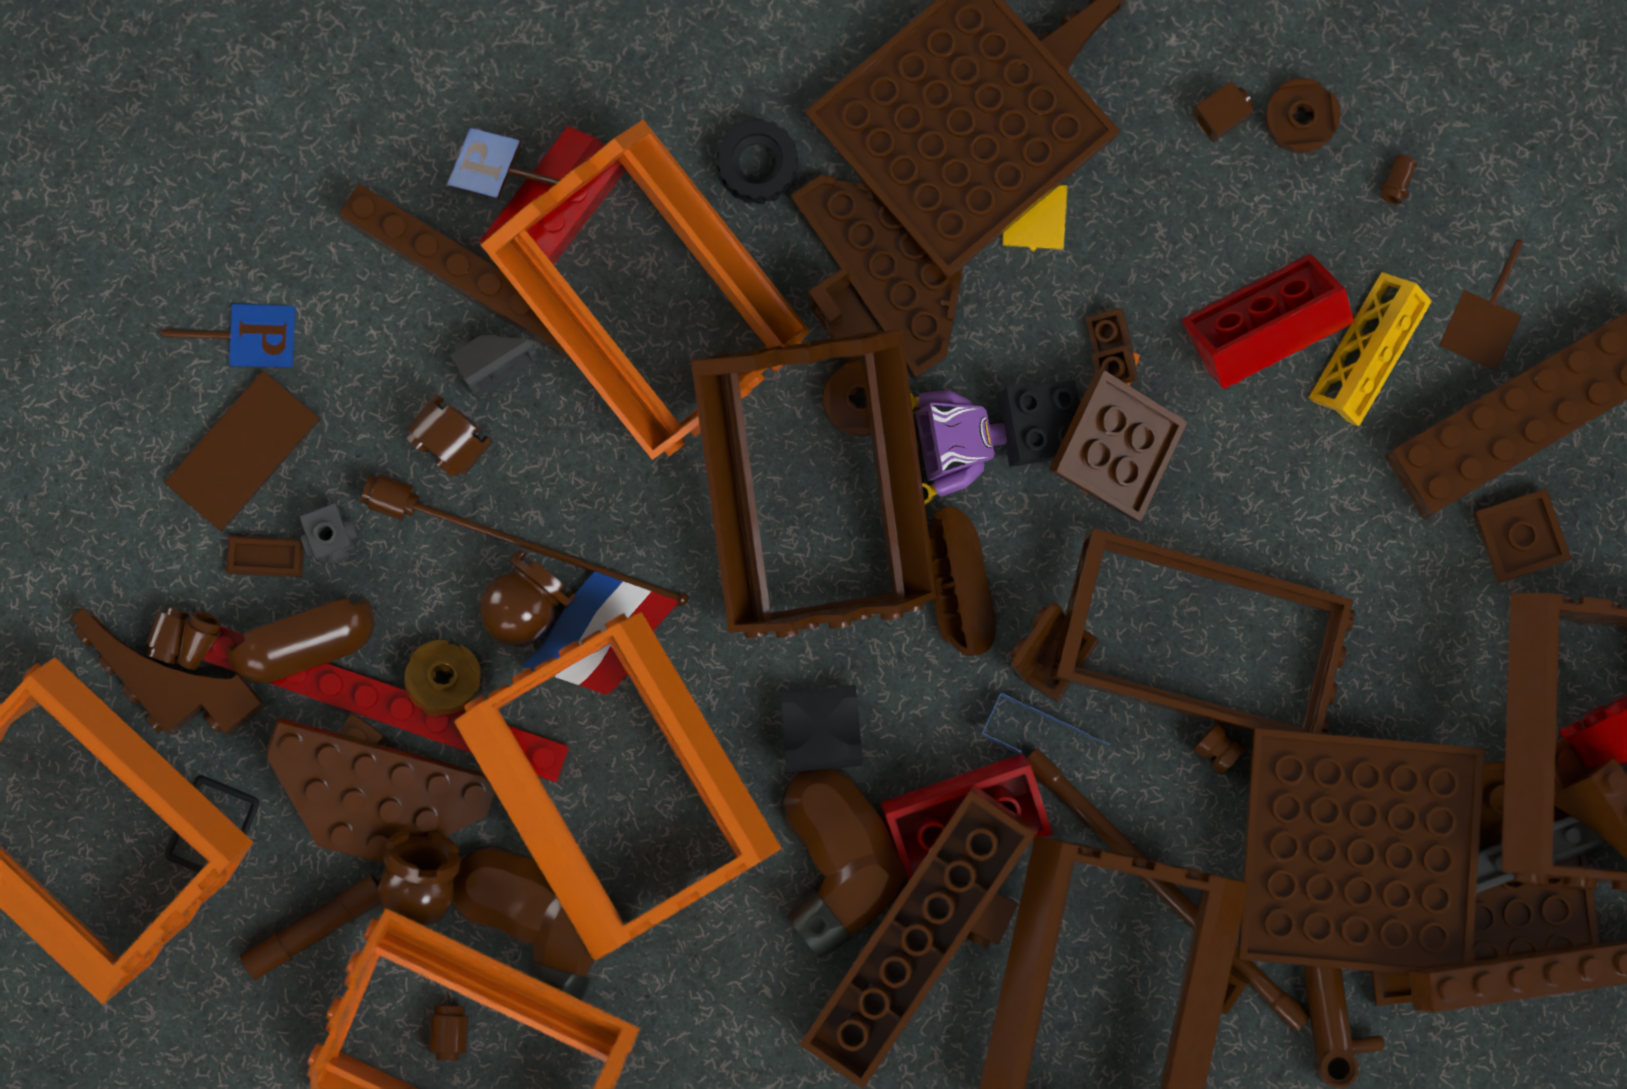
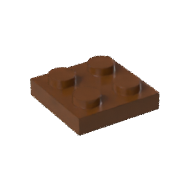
[1473,488,1572,584]

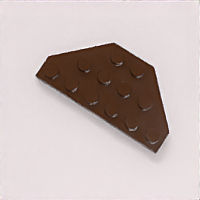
[791,175,964,379]
[266,718,495,864]

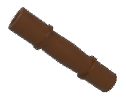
[240,874,381,981]

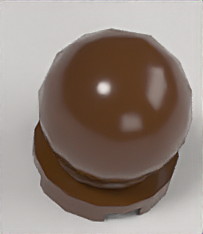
[480,549,577,647]
[378,830,461,927]

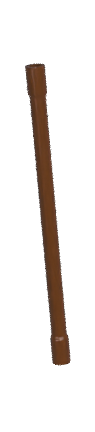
[1027,748,1310,1032]

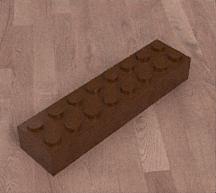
[1385,312,1627,520]
[799,786,1038,1089]

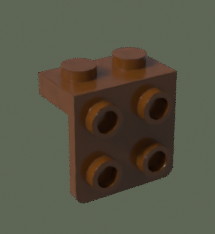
[1011,602,1099,703]

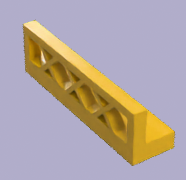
[1308,272,1432,427]

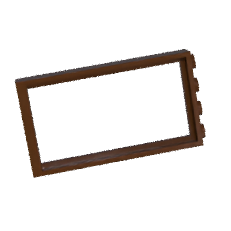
[1050,528,1355,734]

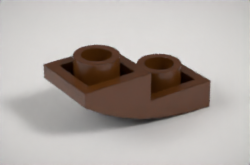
[1085,308,1138,383]

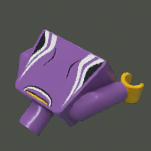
[910,390,1007,505]

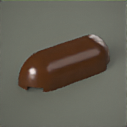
[929,507,996,656]
[226,598,375,683]

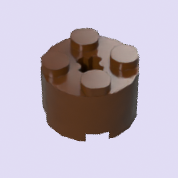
[406,394,494,477]

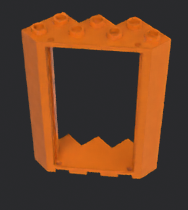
[481,119,811,460]
[454,612,782,961]
[0,657,254,1005]
[307,908,640,1089]

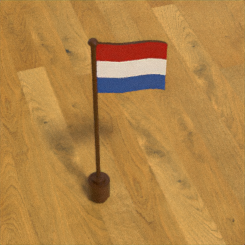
[361,474,688,695]

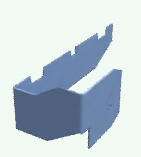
[981,693,1110,754]

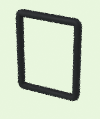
[165,776,259,873]

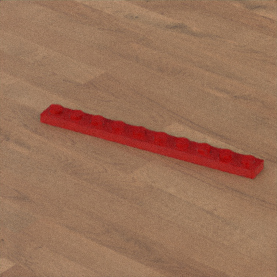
[203,627,570,783]

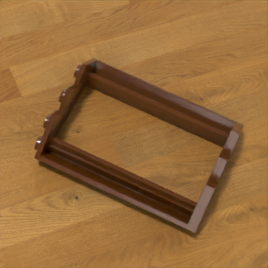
[691,329,937,638]
[1502,593,1627,893]
[980,835,1249,1089]

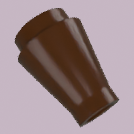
[176,611,221,670]

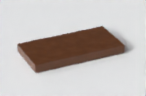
[164,371,321,532]

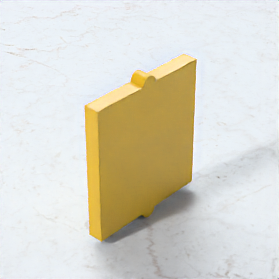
[1003,185,1067,251]

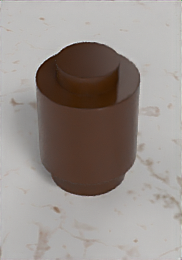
[145,607,189,665]
[428,1005,469,1061]

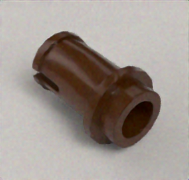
[1380,154,1418,205]

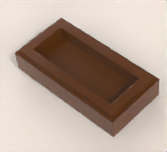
[226,536,304,578]

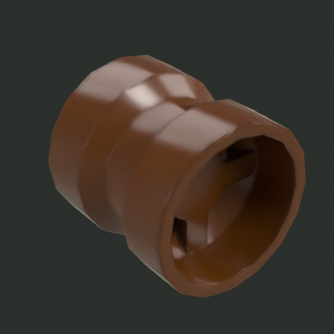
[1192,722,1246,775]

